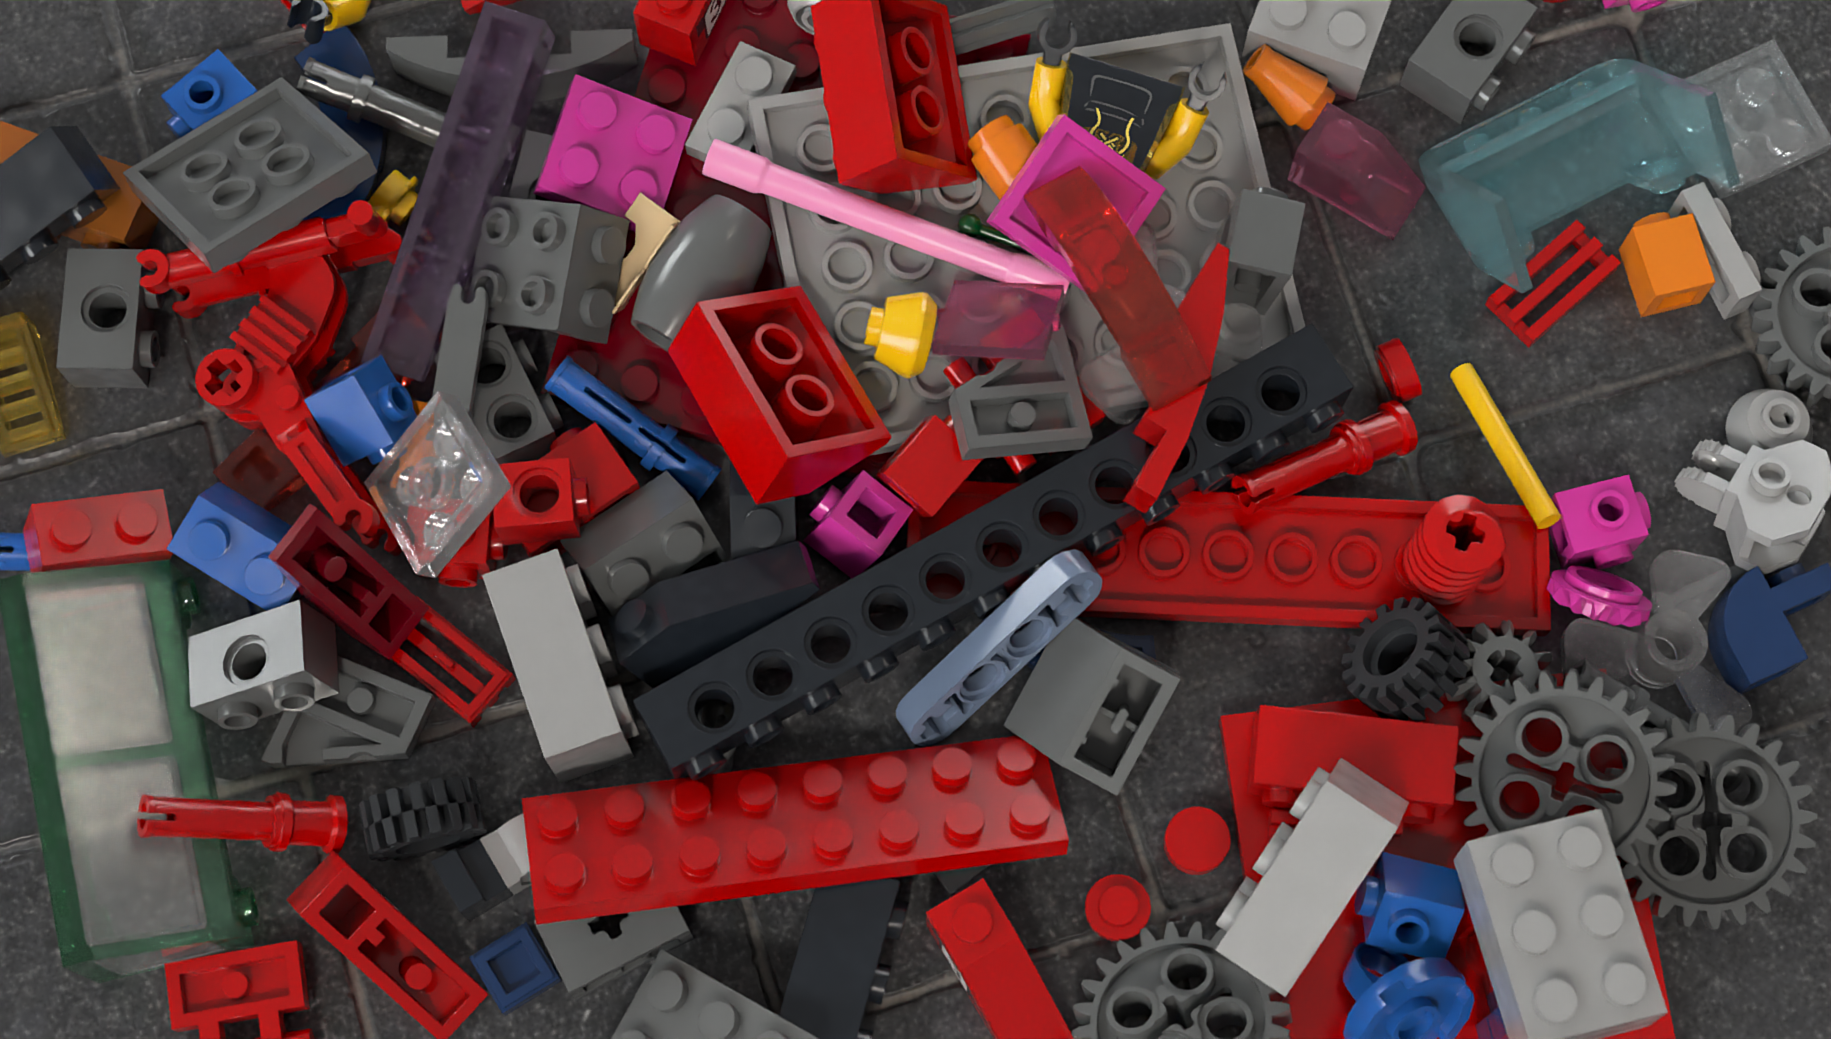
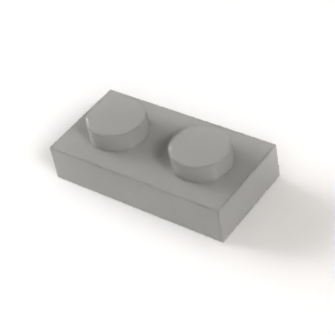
[685,41,797,162]
[1668,182,1762,320]

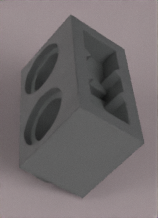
[432,324,564,477]

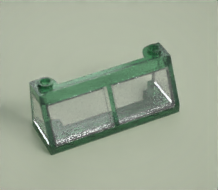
[0,559,260,983]

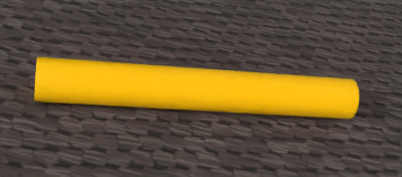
[1450,363,1561,529]

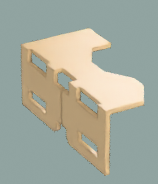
[612,192,680,314]

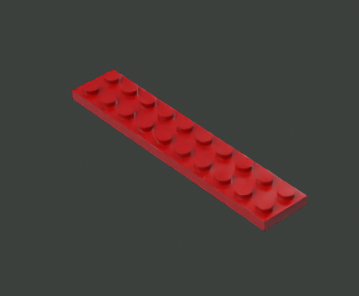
[907,481,1551,636]

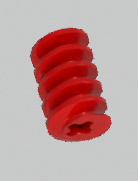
[1402,495,1507,606]

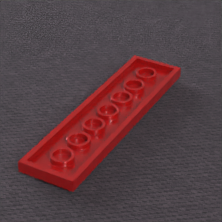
[522,736,1069,925]

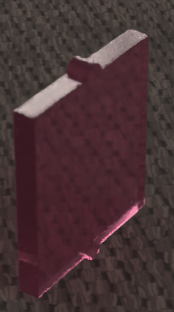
[931,280,1065,360]

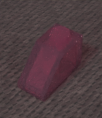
[1288,102,1426,240]

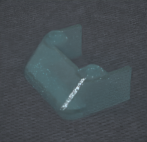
[1419,58,1741,293]

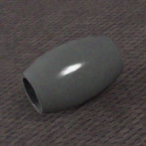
[631,194,772,352]

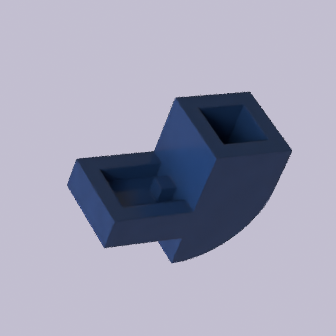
[1708,563,1831,698]

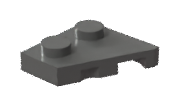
[948,326,1093,460]
[261,656,436,768]

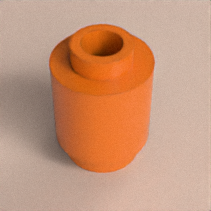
[967,115,1038,200]

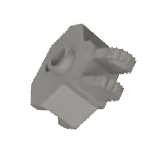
[1674,439,1831,575]

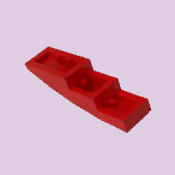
[1123,242,1229,514]

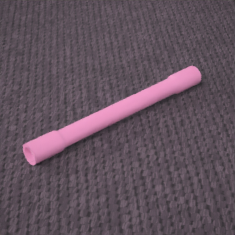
[702,138,1070,307]

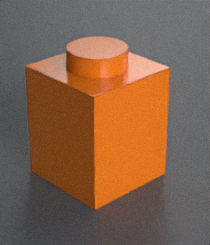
[1619,212,1716,317]

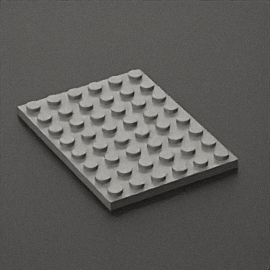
[747,23,1305,456]

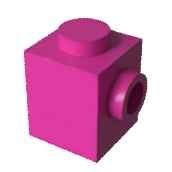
[803,470,913,579]
[1549,475,1651,569]

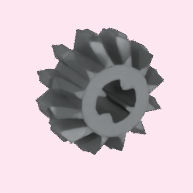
[1446,620,1557,722]

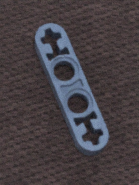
[896,550,1102,747]

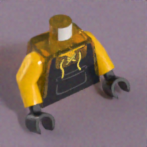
[1028,17,1227,180]

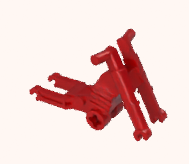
[136,200,424,556]

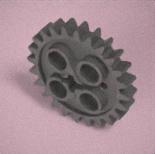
[1751,226,1831,409]
[1454,668,1677,866]
[1599,713,1818,929]
[1072,921,1292,1039]

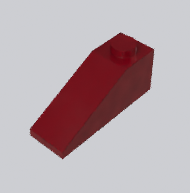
[268,504,429,660]

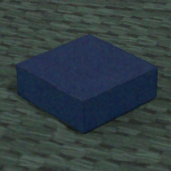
[469,922,562,1016]

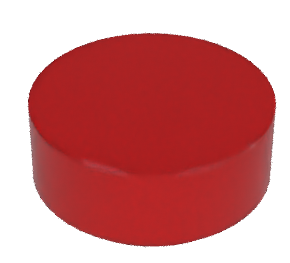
[1374,337,1422,404]
[1163,807,1231,875]

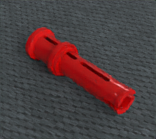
[1231,400,1418,514]
[137,792,348,854]

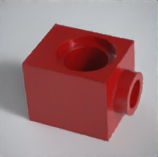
[875,414,982,517]
[490,457,591,545]

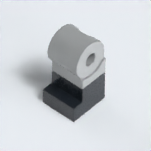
[431,813,531,922]

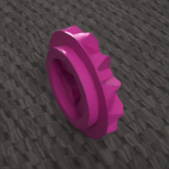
[1547,566,1652,627]

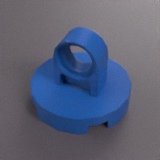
[1343,942,1475,1039]

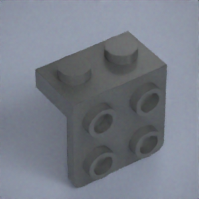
[467,196,630,344]

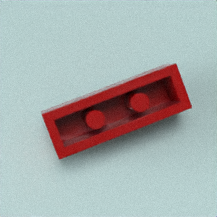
[1247,705,1459,824]

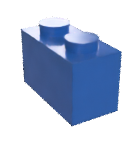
[167,481,302,611]

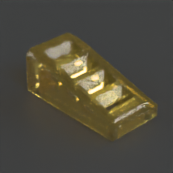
[0,312,66,458]

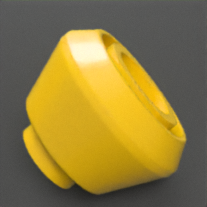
[864,292,937,379]

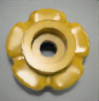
[368,169,422,226]

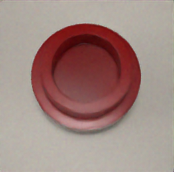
[1085,874,1151,941]

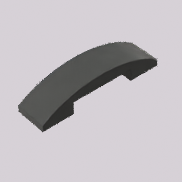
[386,29,638,103]

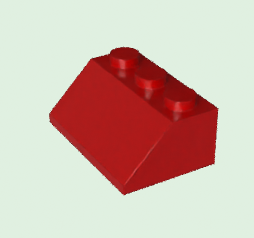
[810,0,977,194]
[667,286,892,505]

